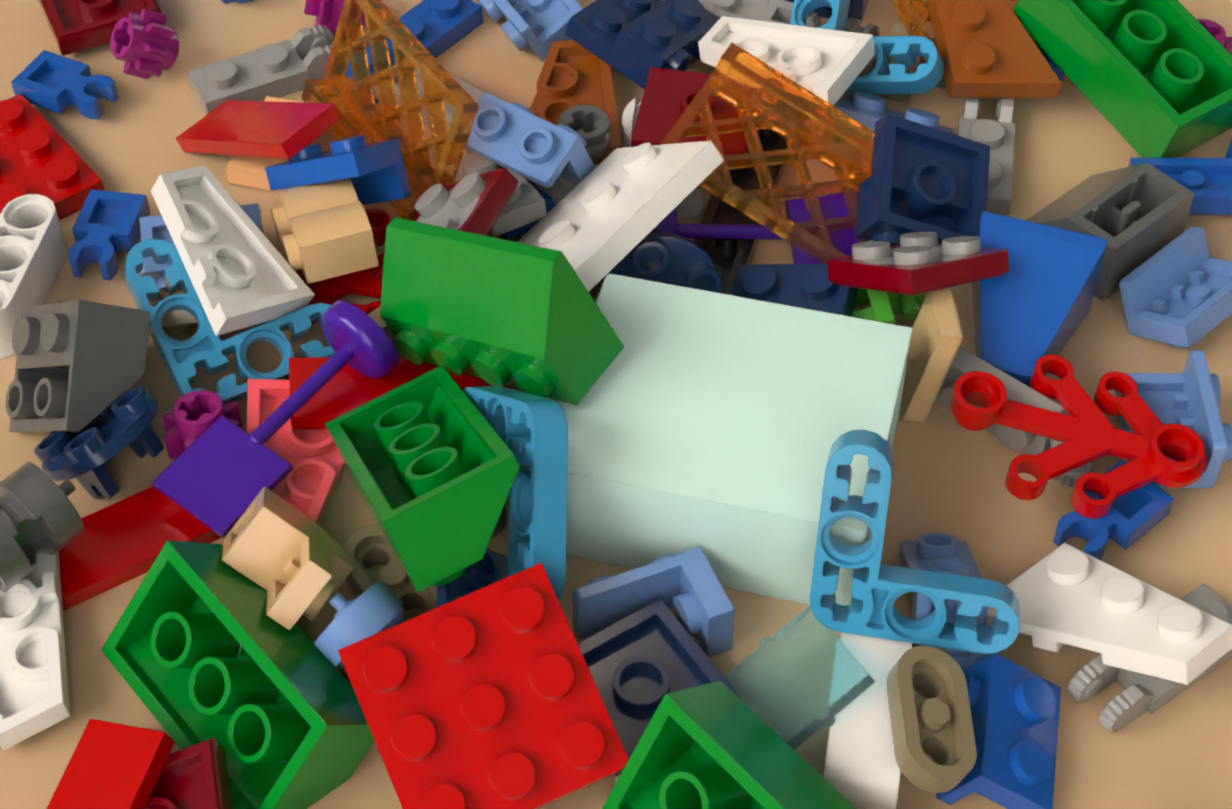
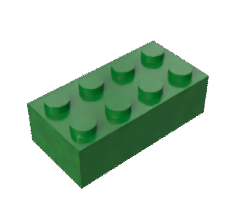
[1013,0,1232,158]

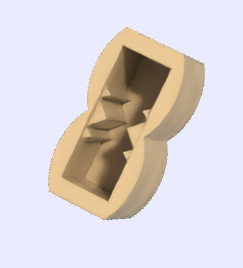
[271,178,379,284]

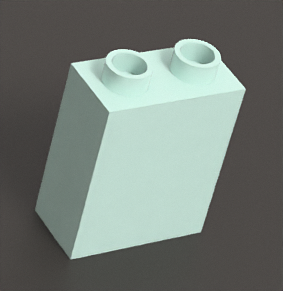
[559,273,912,605]

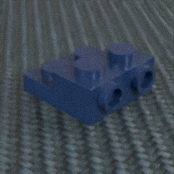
[565,0,720,90]
[855,113,990,246]

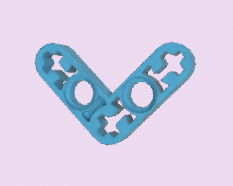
[790,0,944,95]
[124,238,335,405]
[463,386,568,601]
[810,429,1020,654]

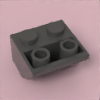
[1026,162,1194,301]
[6,300,150,433]

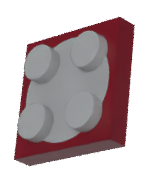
[375,167,519,281]
[827,232,1009,295]

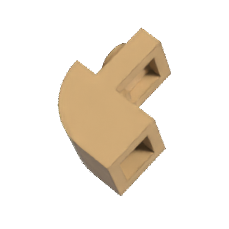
[222,486,354,631]

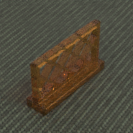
[302,0,479,221]
[660,42,874,264]

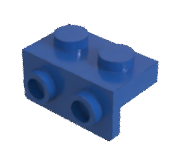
[265,135,411,205]
[936,653,1061,809]

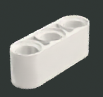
[0,194,68,359]
[823,632,912,809]

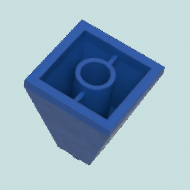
[972,211,1108,389]

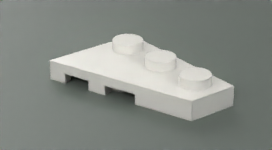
[698,16,875,111]
[151,165,315,336]
[987,543,1232,685]
[0,552,70,751]

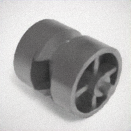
[0,462,84,592]

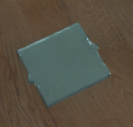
[725,606,875,750]

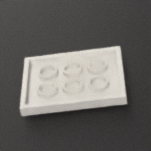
[517,141,724,292]

